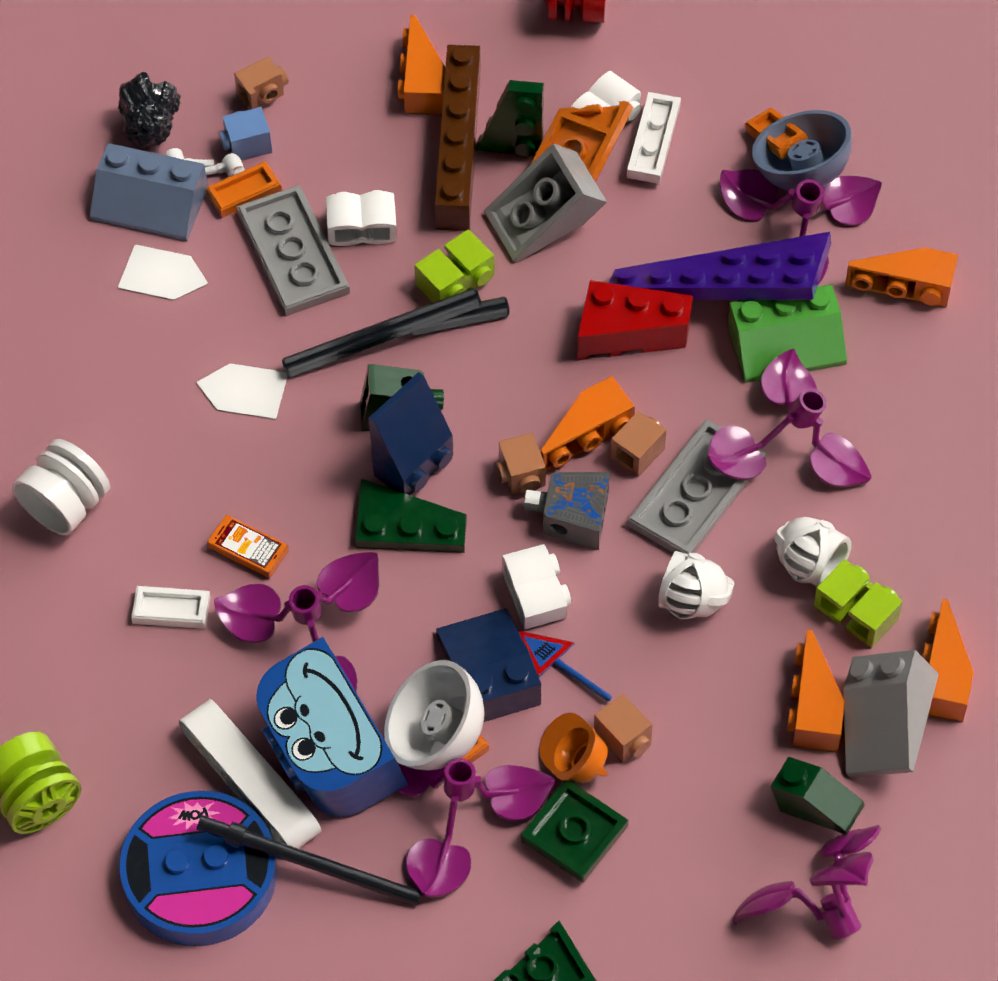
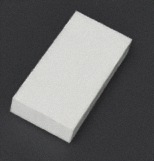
[131,586,211,629]

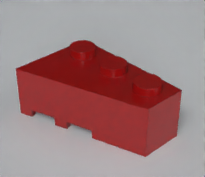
[577,280,693,360]

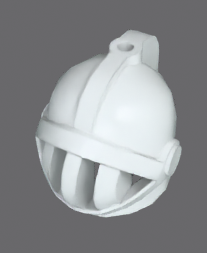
[774,517,852,587]
[658,551,735,620]

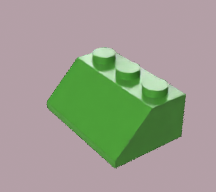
[728,284,847,383]

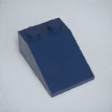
[369,372,454,495]
[436,608,541,722]

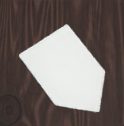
[118,245,208,300]
[197,363,288,419]

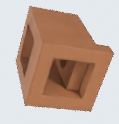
[234,56,289,110]

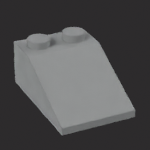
[484,144,607,262]
[844,650,939,777]

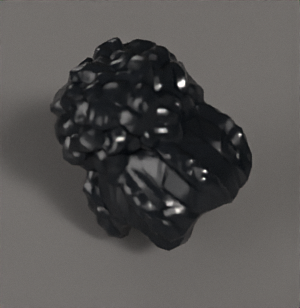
[118,72,181,148]

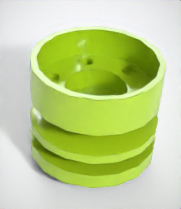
[0,731,82,834]

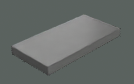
[237,185,350,316]
[627,419,766,554]

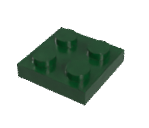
[521,780,629,883]

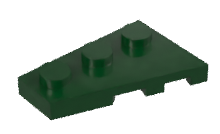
[476,80,544,157]
[355,479,467,553]
[493,920,596,981]

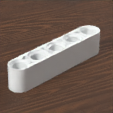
[178,699,322,848]

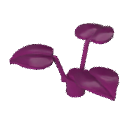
[720,169,882,283]
[707,349,872,487]
[214,552,379,691]
[397,758,555,897]
[733,825,881,940]

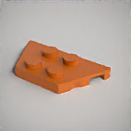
[530,101,633,183]

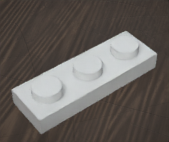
[627,92,681,184]

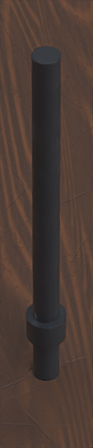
[196,815,421,906]

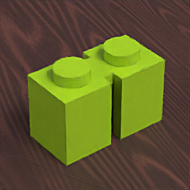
[414,229,495,302]
[814,559,903,648]

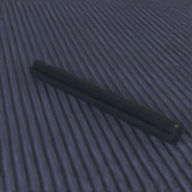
[282,288,481,377]

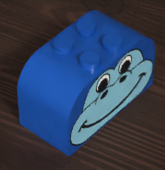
[256,637,408,817]

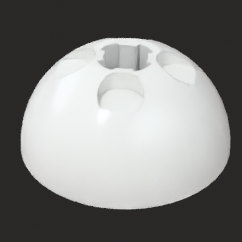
[384,660,484,770]

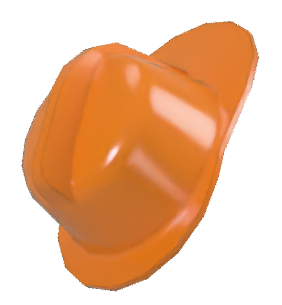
[539,712,608,783]

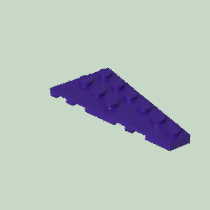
[609,231,832,300]

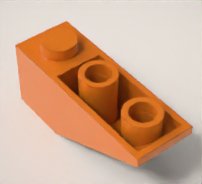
[398,15,445,114]
[845,247,959,307]
[541,376,635,471]
[922,599,974,722]
[787,630,845,752]

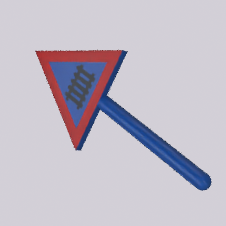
[518,630,612,701]

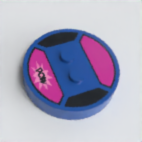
[119,791,277,946]

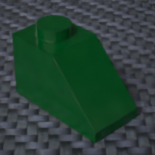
[770,756,865,835]

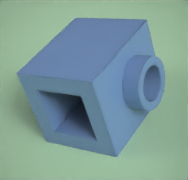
[219,107,273,161]

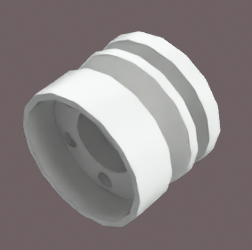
[12,439,111,535]

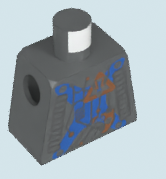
[524,472,610,550]

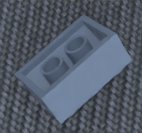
[90,143,208,241]

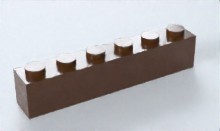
[435,45,481,230]

